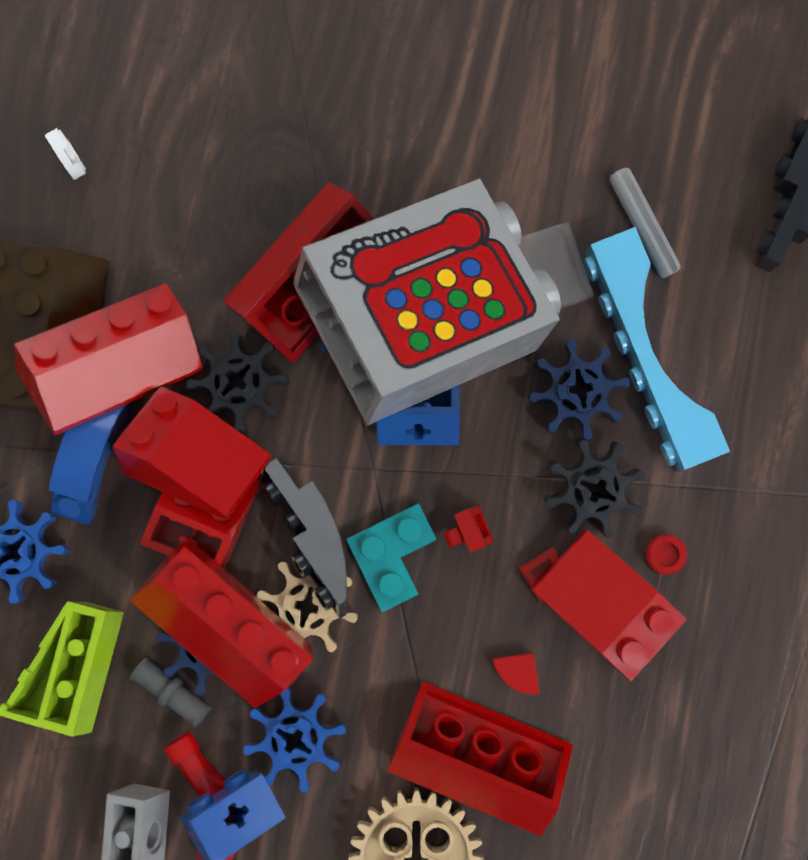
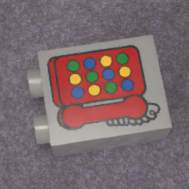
[293,179,561,425]

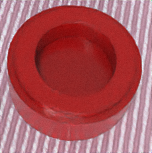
[644,534,687,575]

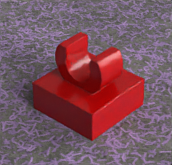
[443,505,495,553]

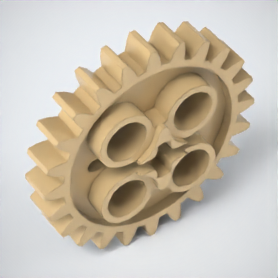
[348,788,484,860]

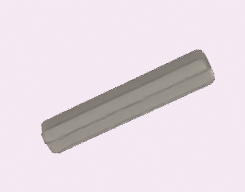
[610,168,681,278]

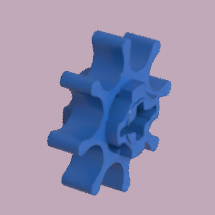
[0,500,70,604]
[243,687,346,792]

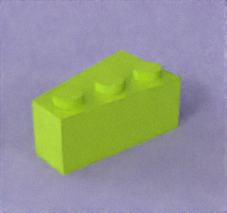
[0,601,124,737]

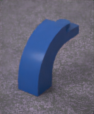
[49,401,134,526]

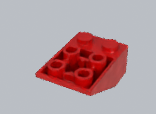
[139,462,269,569]

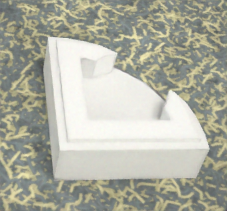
[45,128,86,180]

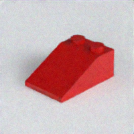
[113,386,271,520]
[530,529,687,681]

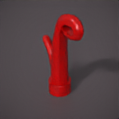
[162,731,236,860]

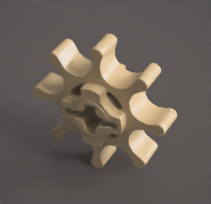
[257,562,358,652]

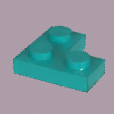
[346,503,437,612]

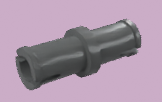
[130,657,211,728]

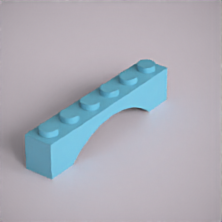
[583,227,730,472]

